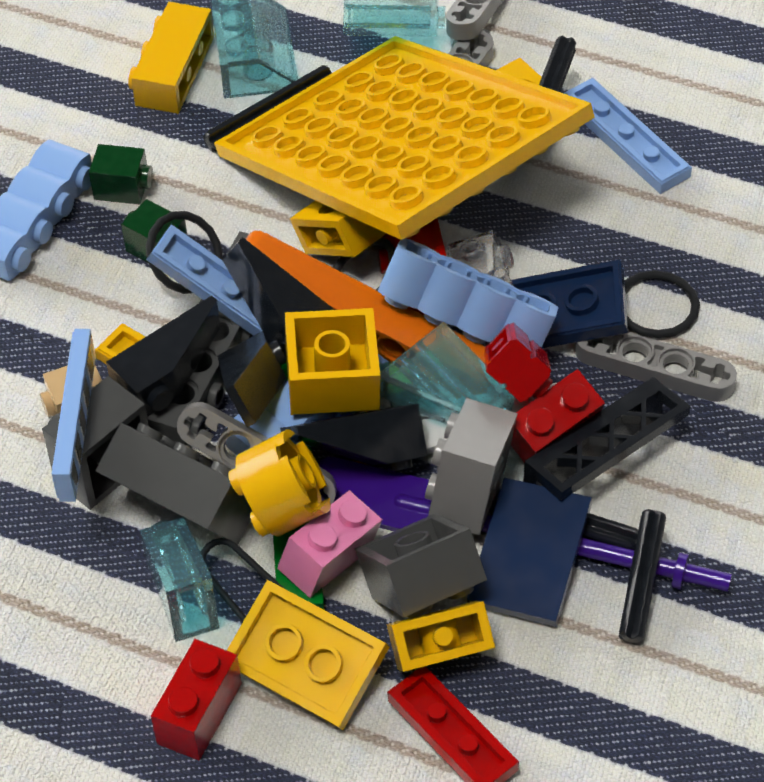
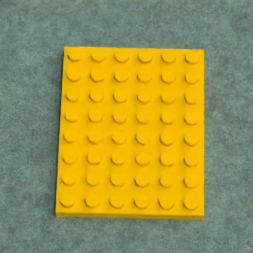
[214,36,595,240]

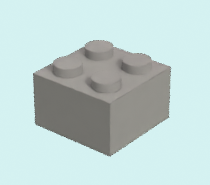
[425,398,518,535]

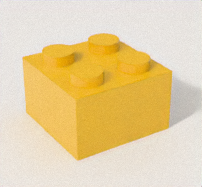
[285,308,380,415]

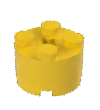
[228,429,331,537]

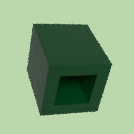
[89,144,153,205]
[121,199,187,263]

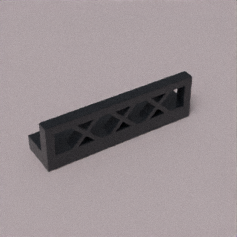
[523,377,691,501]

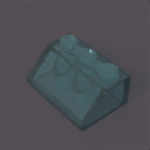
[210,0,298,99]

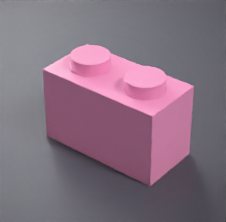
[277,490,383,598]

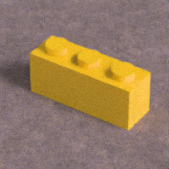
[128,1,214,114]

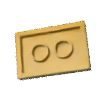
[227,580,390,730]

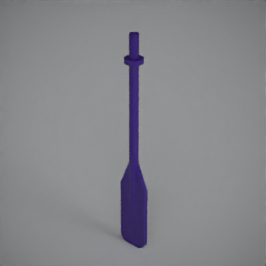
[318,457,732,592]

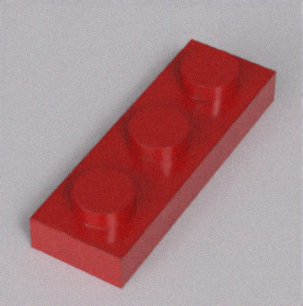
[387,666,519,782]

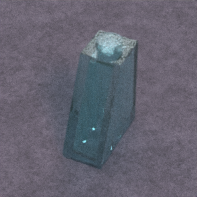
[343,0,446,37]
[380,322,515,425]
[140,517,220,642]

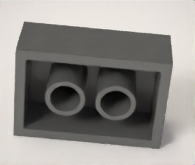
[95,423,252,545]

